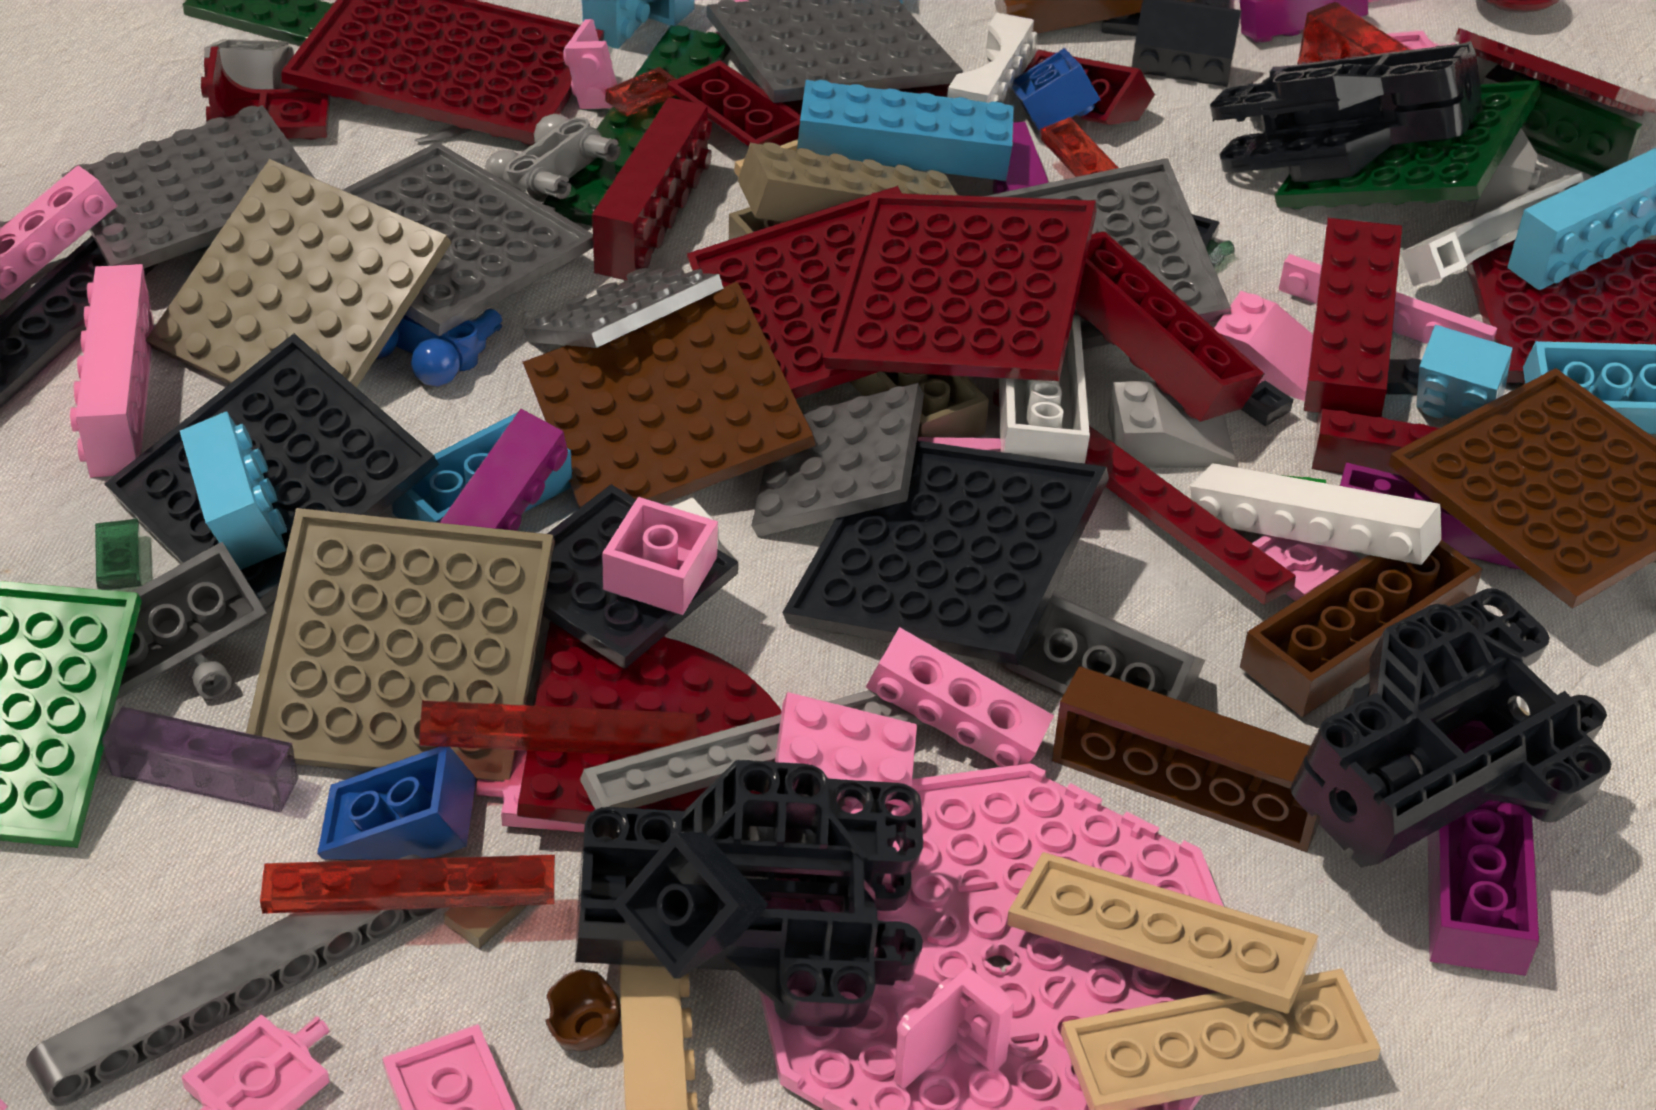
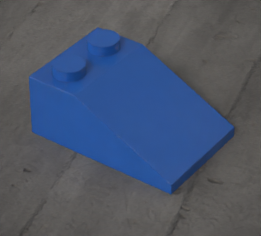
[1011,48,1101,135]
[317,744,476,860]

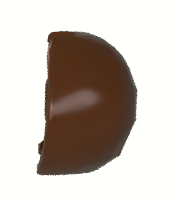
[545,969,621,1052]

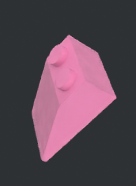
[1214,291,1313,401]

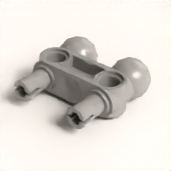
[484,114,621,200]

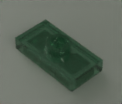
[95,518,142,590]

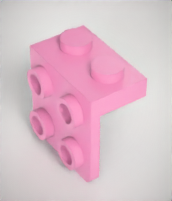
[563,19,620,109]
[894,967,1014,1088]

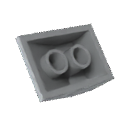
[204,39,289,89]
[1471,128,1541,219]
[1108,381,1236,468]

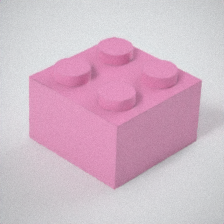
[602,497,718,615]

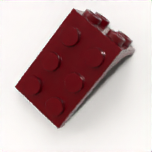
[201,46,330,140]

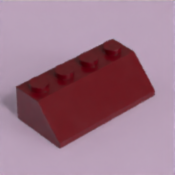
[667,60,801,147]
[1311,409,1439,475]

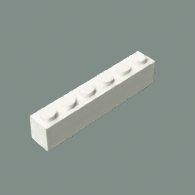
[1190,463,1441,565]

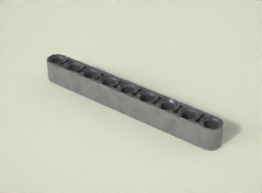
[26,855,446,1107]

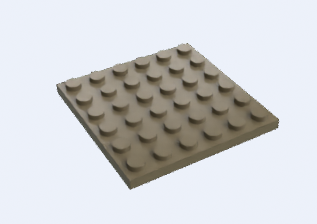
[146,159,452,387]
[241,508,555,784]

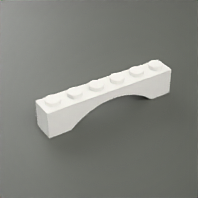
[947,13,1037,103]
[1400,173,1584,286]

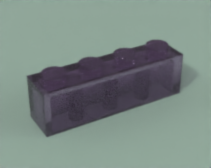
[102,707,299,812]

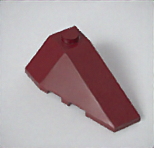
[1022,50,1155,125]

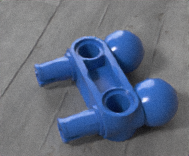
[375,308,503,387]

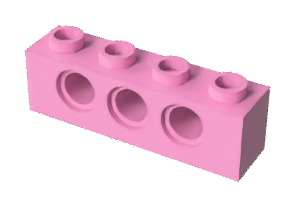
[0,165,118,301]
[865,627,1054,767]

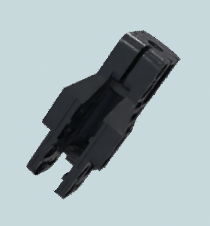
[1210,41,1482,182]
[1291,588,1612,868]
[575,760,923,1028]

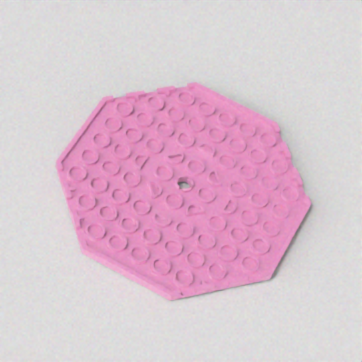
[759,763,1223,1110]

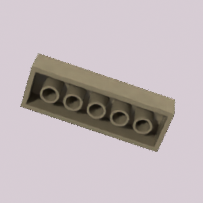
[738,142,958,222]

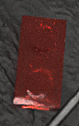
[605,67,676,116]

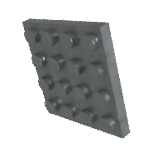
[523,268,723,348]
[751,383,924,537]

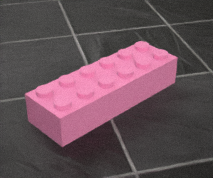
[70,264,155,478]

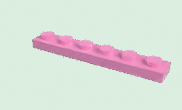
[1279,254,1497,344]

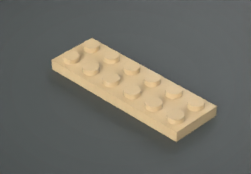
[1007,852,1318,1014]
[1061,968,1381,1110]

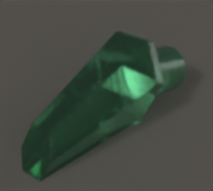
[1206,239,1235,268]

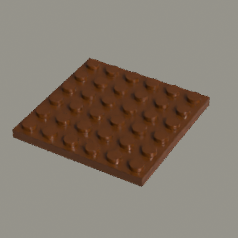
[523,282,816,508]
[1388,368,1656,609]

